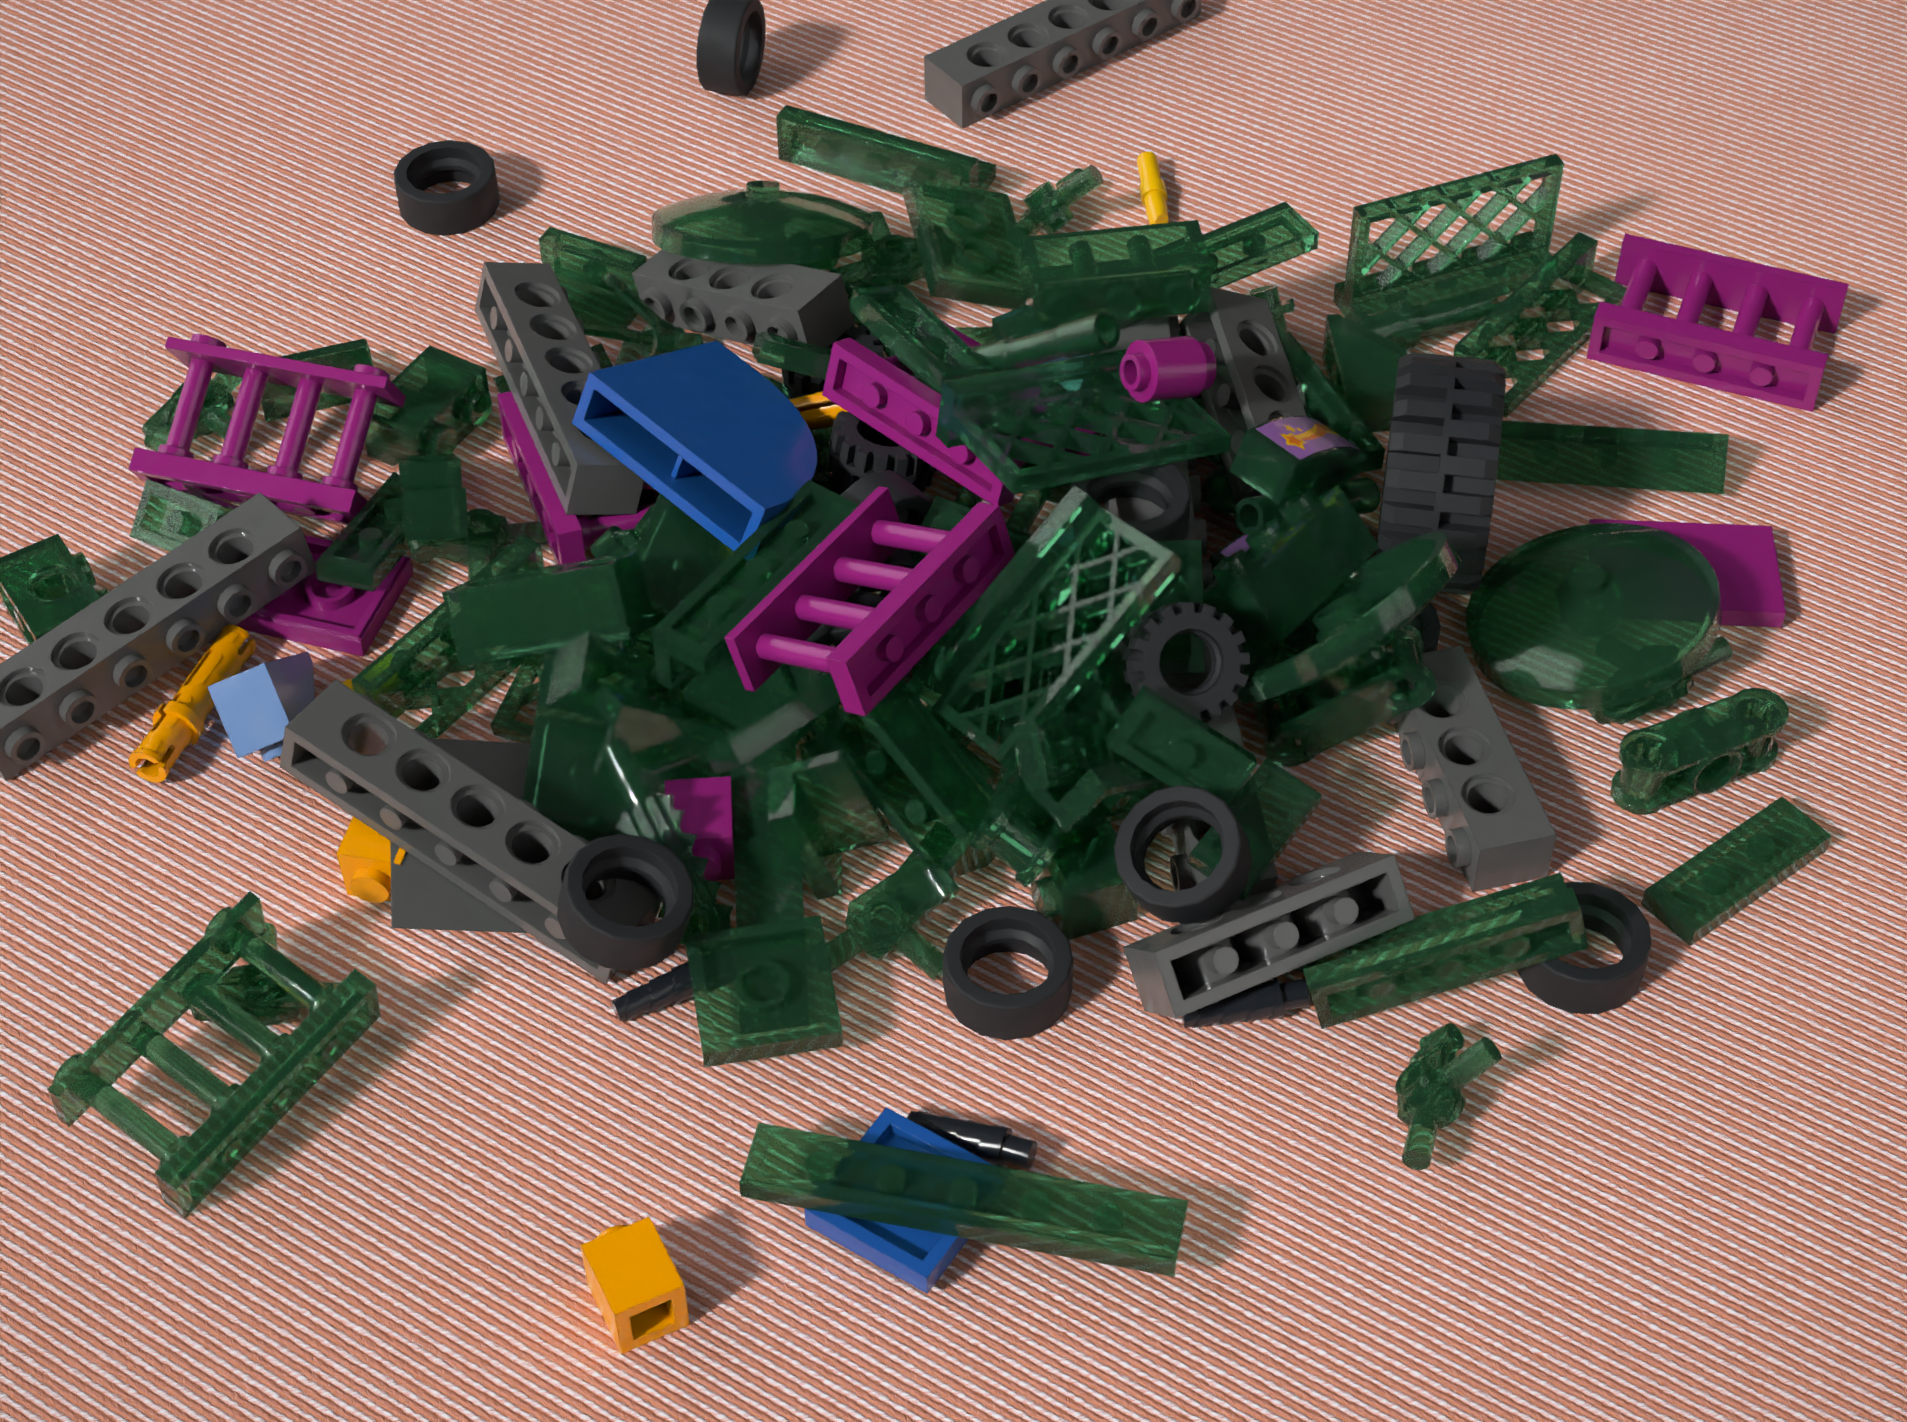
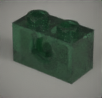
[0,534,108,645]

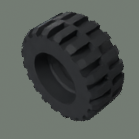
[1373,352,1506,595]

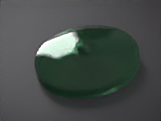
[651,180,874,264]
[1466,523,1722,710]
[1236,532,1461,704]

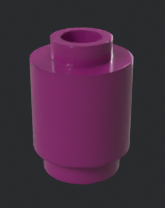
[1120,336,1216,403]

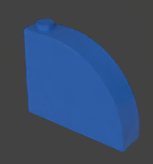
[572,341,817,560]

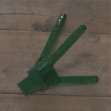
[582,274,703,358]

